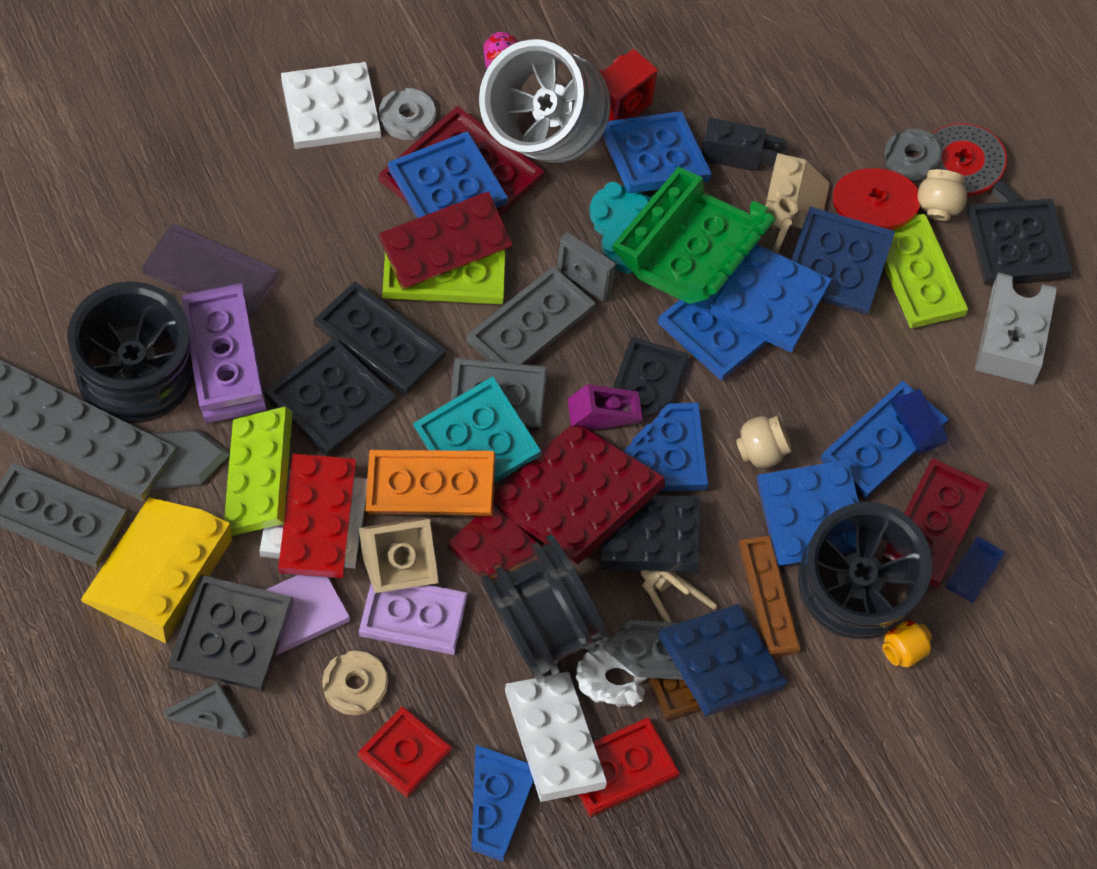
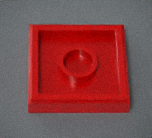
[358,706,452,798]

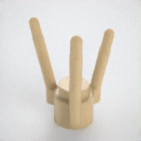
[765,196,798,254]
[641,571,717,623]

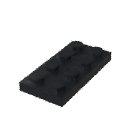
[314,281,446,396]

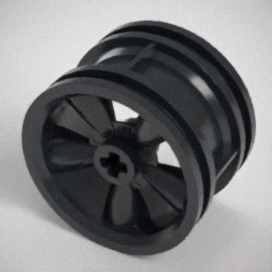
[67,281,194,423]
[798,502,932,640]
[478,533,611,684]

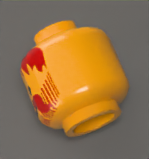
[882,620,932,668]

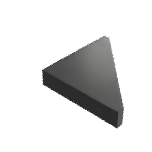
[164,682,248,738]

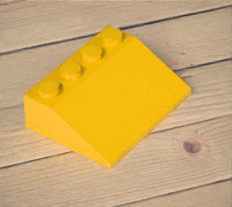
[81,497,232,643]

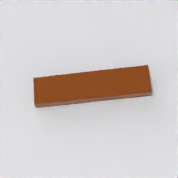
[738,535,801,658]

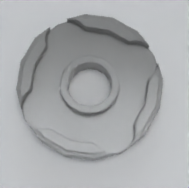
[379,88,436,140]

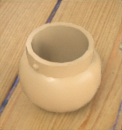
[917,169,967,221]
[736,415,792,468]

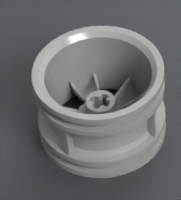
[479,39,610,163]

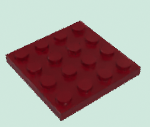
[378,106,544,217]
[493,425,666,565]

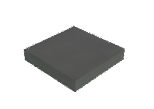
[557,232,616,303]

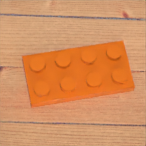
[365,450,496,516]

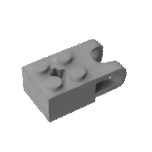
[975,273,1057,385]

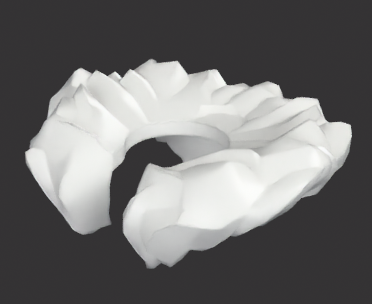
[576,642,647,707]

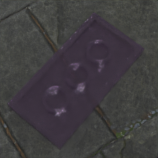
[142,223,278,318]

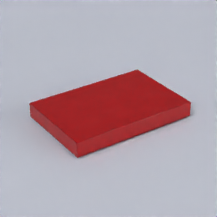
[578,717,680,818]

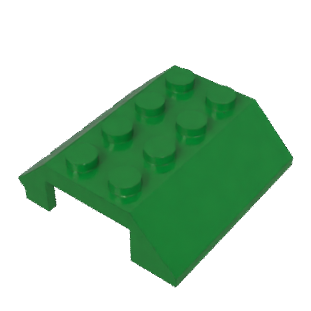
[612,166,776,304]

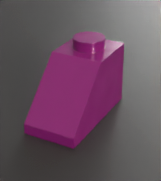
[567,384,643,431]

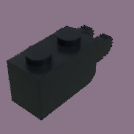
[702,117,787,171]

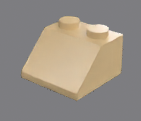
[765,153,830,229]
[359,518,439,593]

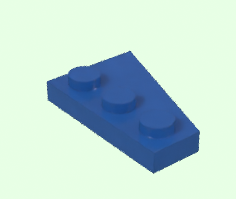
[471,745,534,862]

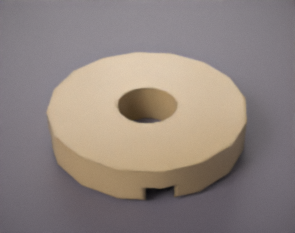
[322,650,388,716]

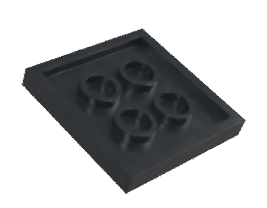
[966,199,1073,285]
[264,338,396,457]
[601,495,701,572]
[168,575,294,692]

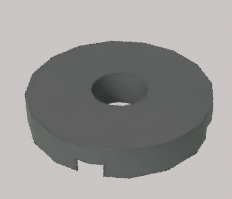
[884,128,942,181]

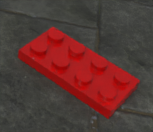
[278,454,356,578]

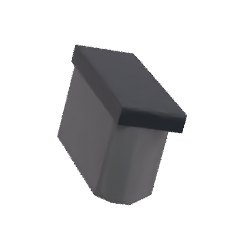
[992,179,1020,202]

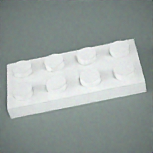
[505,672,606,802]

